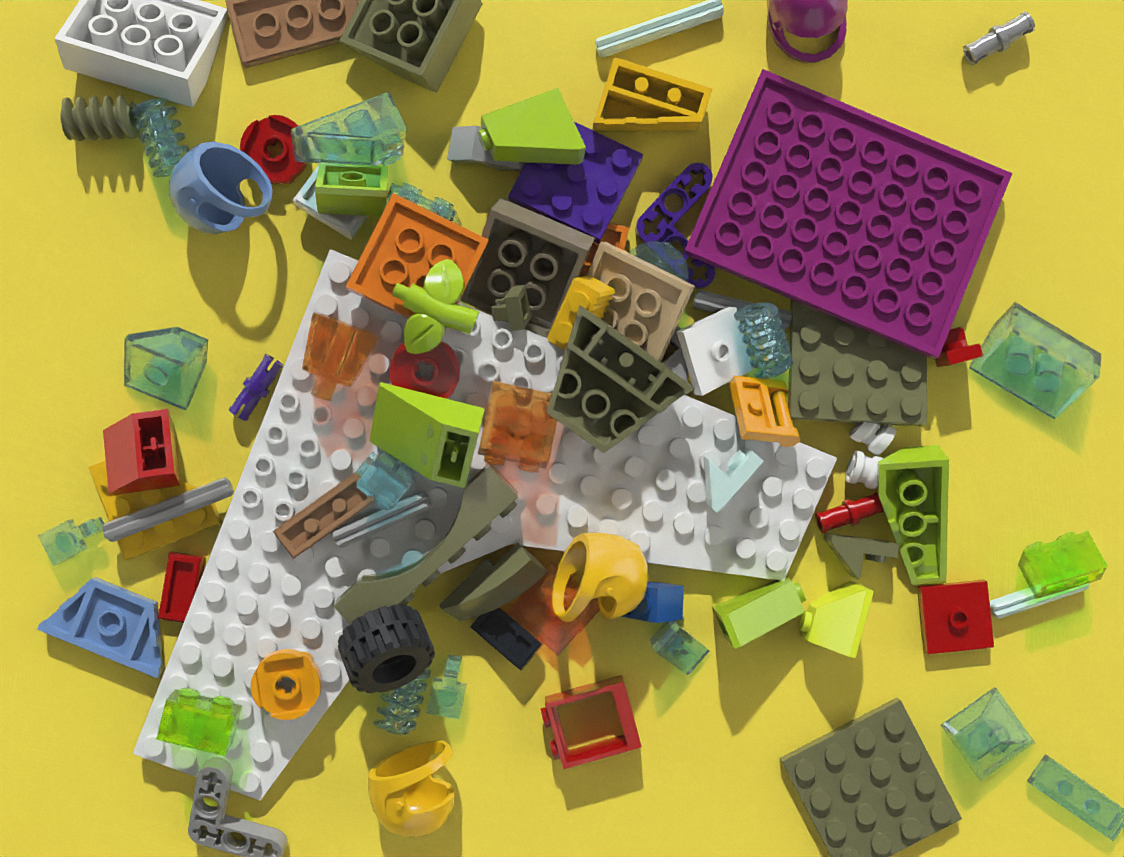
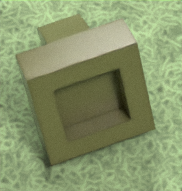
[491,285,532,331]

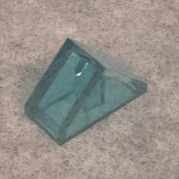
[649,620,710,675]

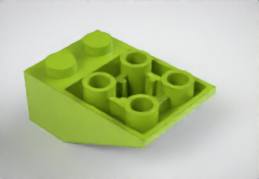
[369,382,485,488]

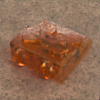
[478,381,557,473]
[507,561,600,656]

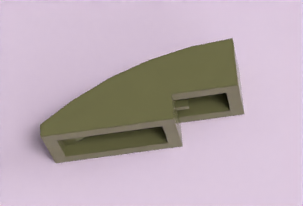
[439,543,548,621]

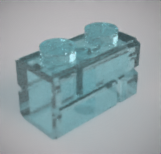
[355,451,415,510]

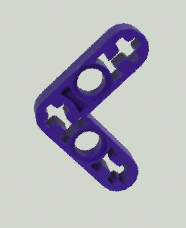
[635,162,715,290]

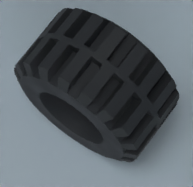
[338,605,435,694]

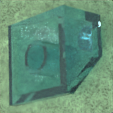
[124,327,208,410]
[941,687,1035,781]

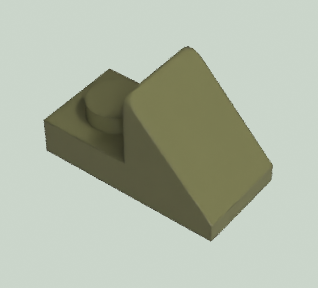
[824,533,899,580]

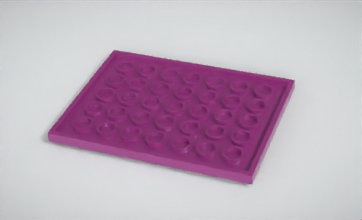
[684,69,1012,360]

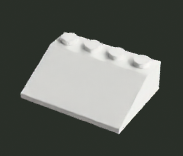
[54,0,228,108]

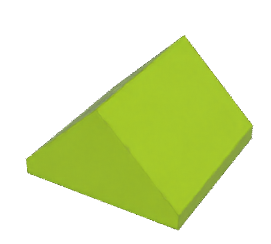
[315,162,388,217]

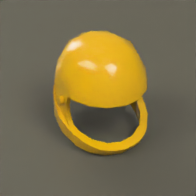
[552,532,649,622]
[368,740,455,838]

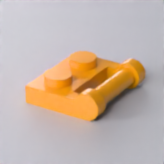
[729,375,800,447]

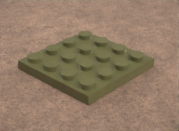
[788,299,927,427]
[780,697,962,857]

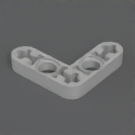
[188,757,288,857]

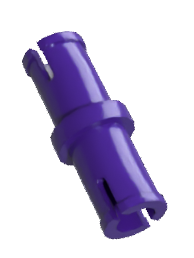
[228,354,284,421]

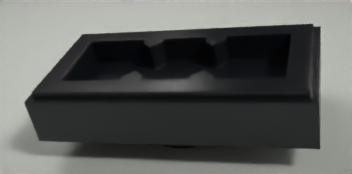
[470,607,543,671]

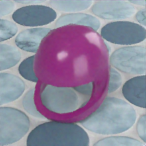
[767,0,848,63]

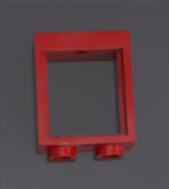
[540,675,642,770]

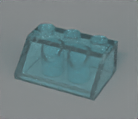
[969,302,1102,419]

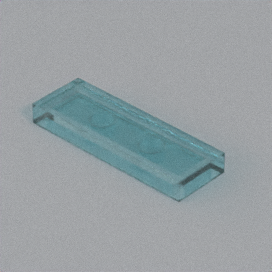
[1027,754,1124,841]

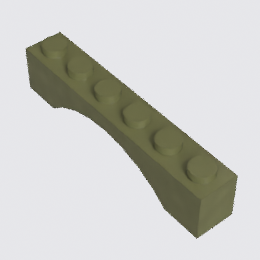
[333,461,518,625]

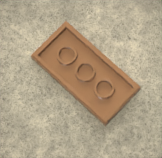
[225,0,360,68]

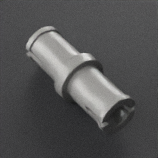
[963,11,1035,65]

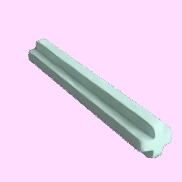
[595,0,724,58]

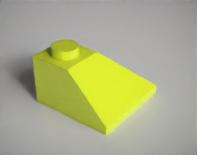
[799,580,874,659]

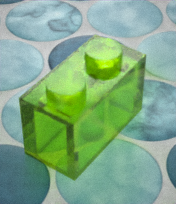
[1018,531,1108,599]
[156,688,242,756]

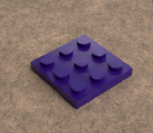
[508,122,644,244]

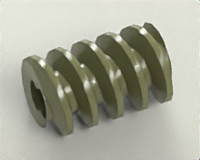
[60,95,140,141]

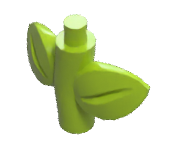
[392,259,479,354]

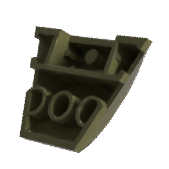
[546,305,695,453]

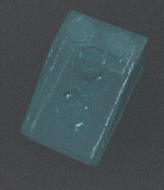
[291,92,407,166]

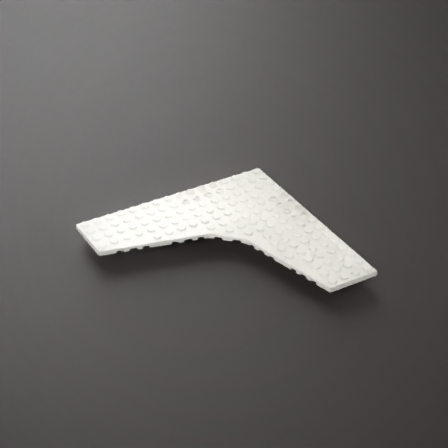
[133,249,837,801]

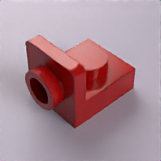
[935,327,983,367]

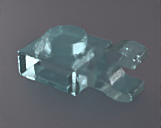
[38,517,104,566]
[426,655,467,719]

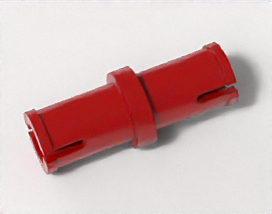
[815,492,884,533]

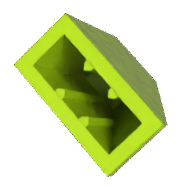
[477,88,586,165]
[712,577,806,649]

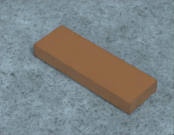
[272,469,379,559]

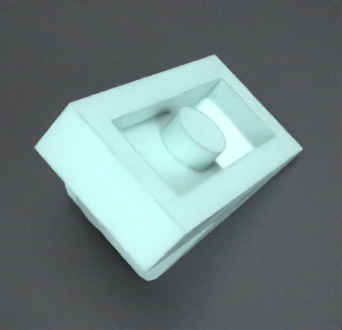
[704,448,764,513]

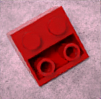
[103,409,181,496]

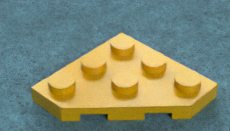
[88,460,223,561]

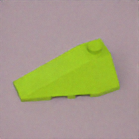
[877,445,949,585]

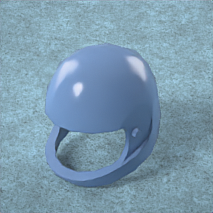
[169,141,273,234]

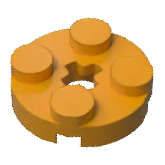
[251,649,323,720]

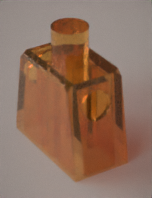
[302,312,382,401]

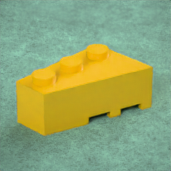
[592,57,712,132]

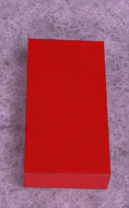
[158,551,205,623]

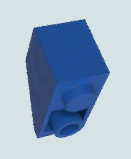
[621,581,684,623]

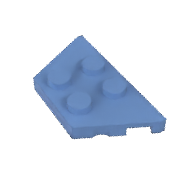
[37,577,163,678]

